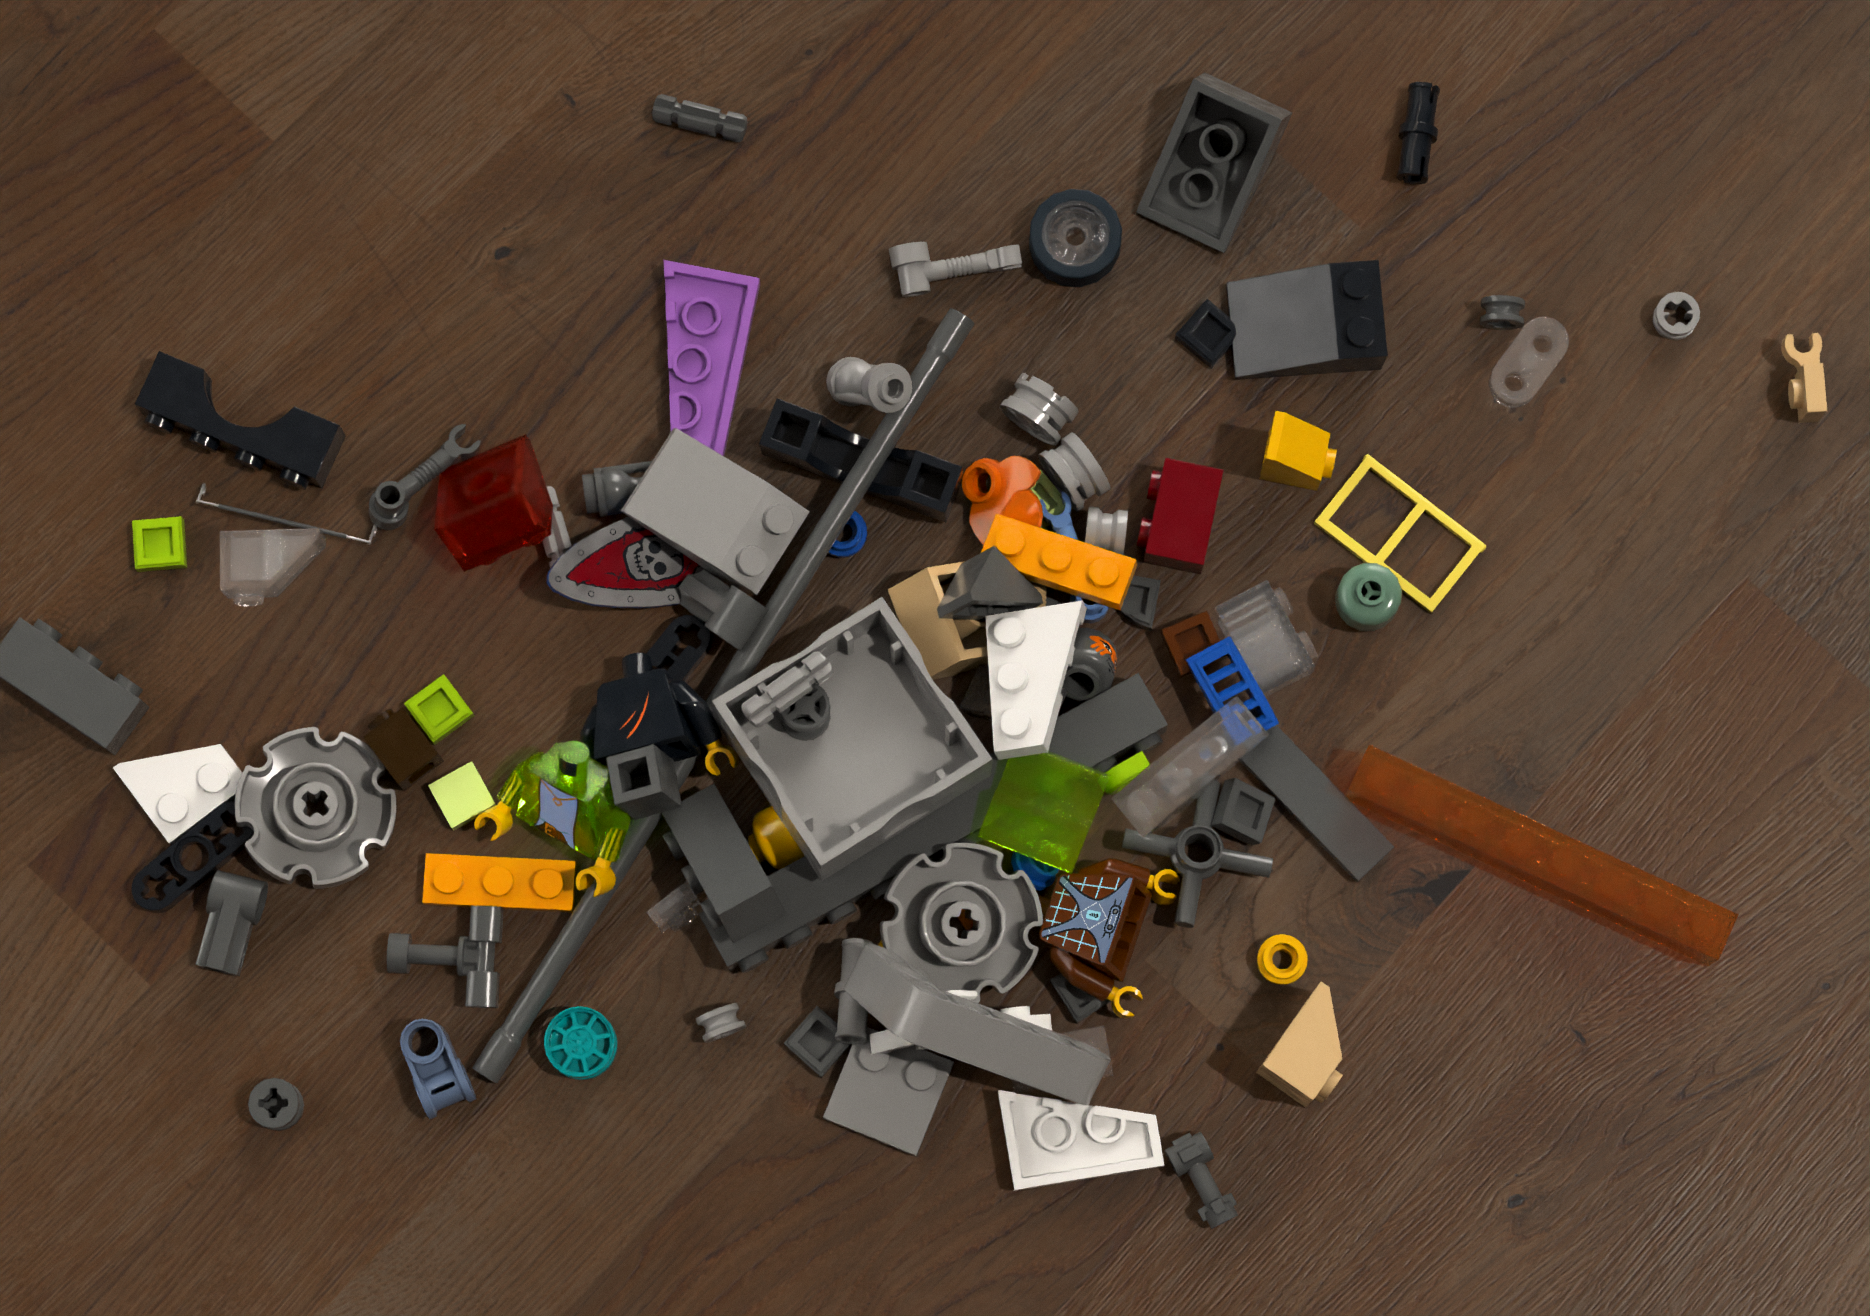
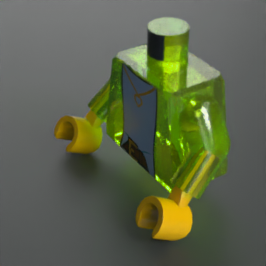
[474,741,630,897]

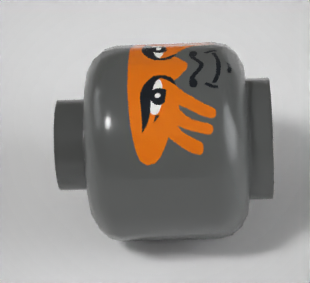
[1061,628,1118,702]

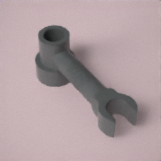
[368,424,481,530]

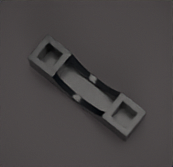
[135,351,346,490]
[759,398,963,523]

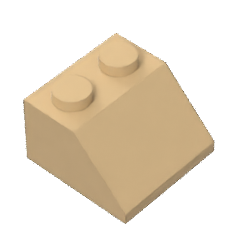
[888,562,988,680]
[1256,982,1343,1108]

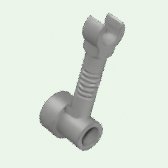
[889,242,1022,297]

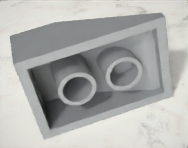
[621,428,810,595]

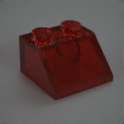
[434,434,553,572]

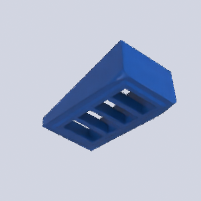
[1185,636,1279,748]

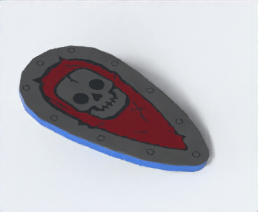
[546,517,712,608]

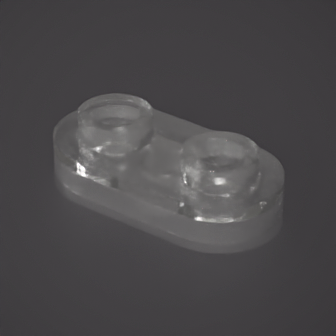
[1489,317,1569,408]

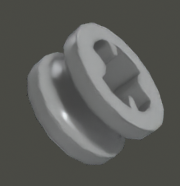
[1653,292,1700,340]
[696,1003,746,1043]

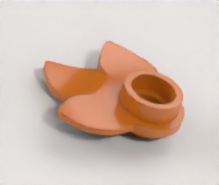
[962,456,1043,545]

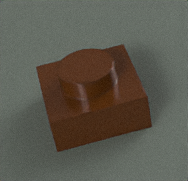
[1161,611,1227,678]

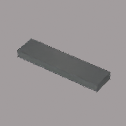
[1219,708,1394,883]

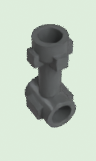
[1164,1132,1238,1229]

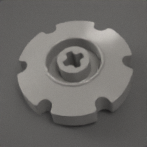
[235,727,396,889]
[880,843,1043,1003]

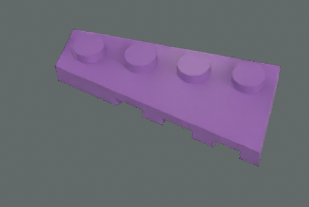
[664,260,760,456]

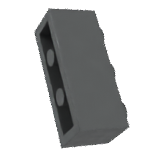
[0,617,150,756]
[662,784,786,943]

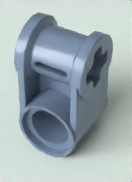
[400,1018,477,1119]

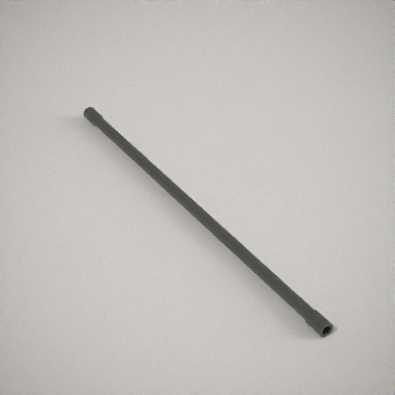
[472,308,975,1084]

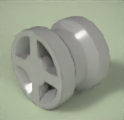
[1085,506,1128,555]

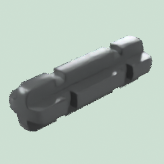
[652,94,748,142]

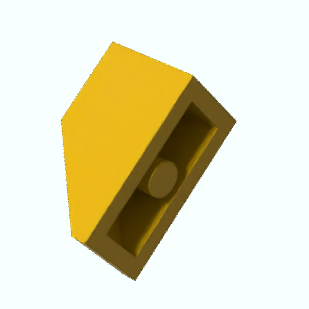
[1260,411,1337,491]

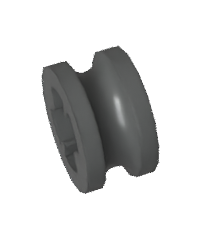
[1480,295,1525,330]

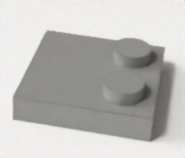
[823,1027,954,1157]

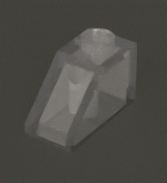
[220,528,326,606]

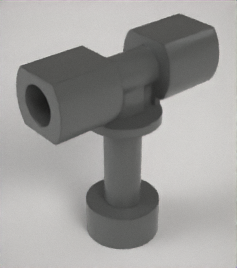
[387,906,504,1008]

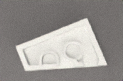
[998,1090,1164,1191]

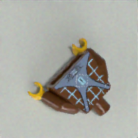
[1038,858,1180,1019]

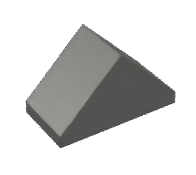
[937,546,1043,620]

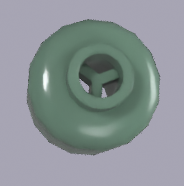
[1335,563,1402,631]

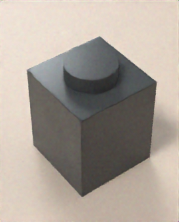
[606,744,682,820]

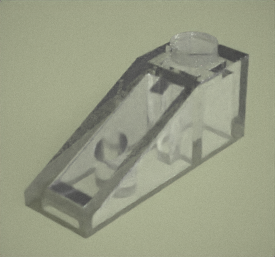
[1112,696,1269,838]

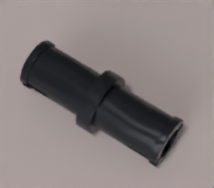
[1396,82,1440,184]

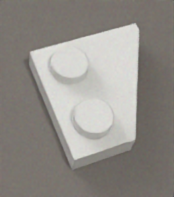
[113,744,242,845]

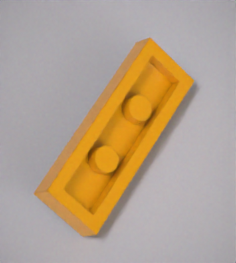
[981,514,1137,610]
[422,853,577,913]

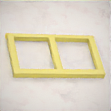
[1314,454,1486,614]

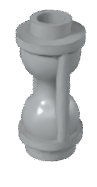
[826,357,912,413]

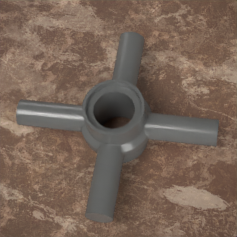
[1122,779,1273,928]

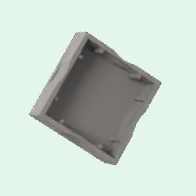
[712,597,992,881]

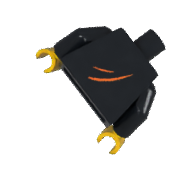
[580,653,739,805]

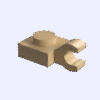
[1781,333,1827,423]

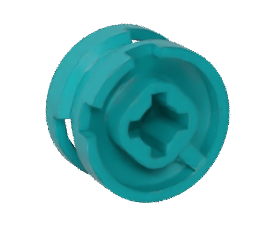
[544,1006,618,1080]

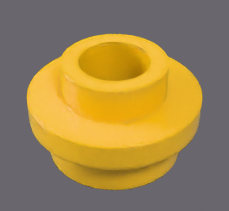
[1257,934,1308,985]

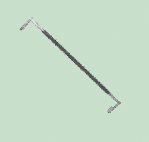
[196,483,377,545]

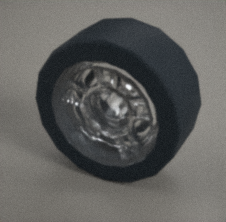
[1029,189,1122,287]

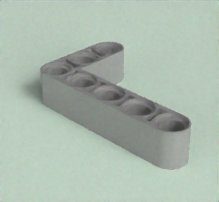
[843,942,1111,1105]

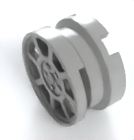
[999,373,1079,445]
[1038,432,1111,512]

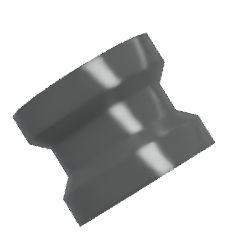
[780,683,831,741]
[248,1078,304,1131]

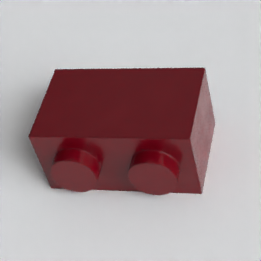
[1136,458,1224,574]

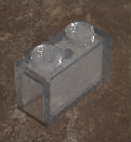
[1212,580,1317,697]

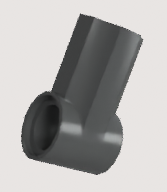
[679,569,769,651]
[196,870,268,976]

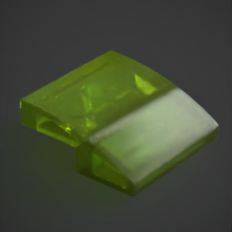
[978,751,1111,874]

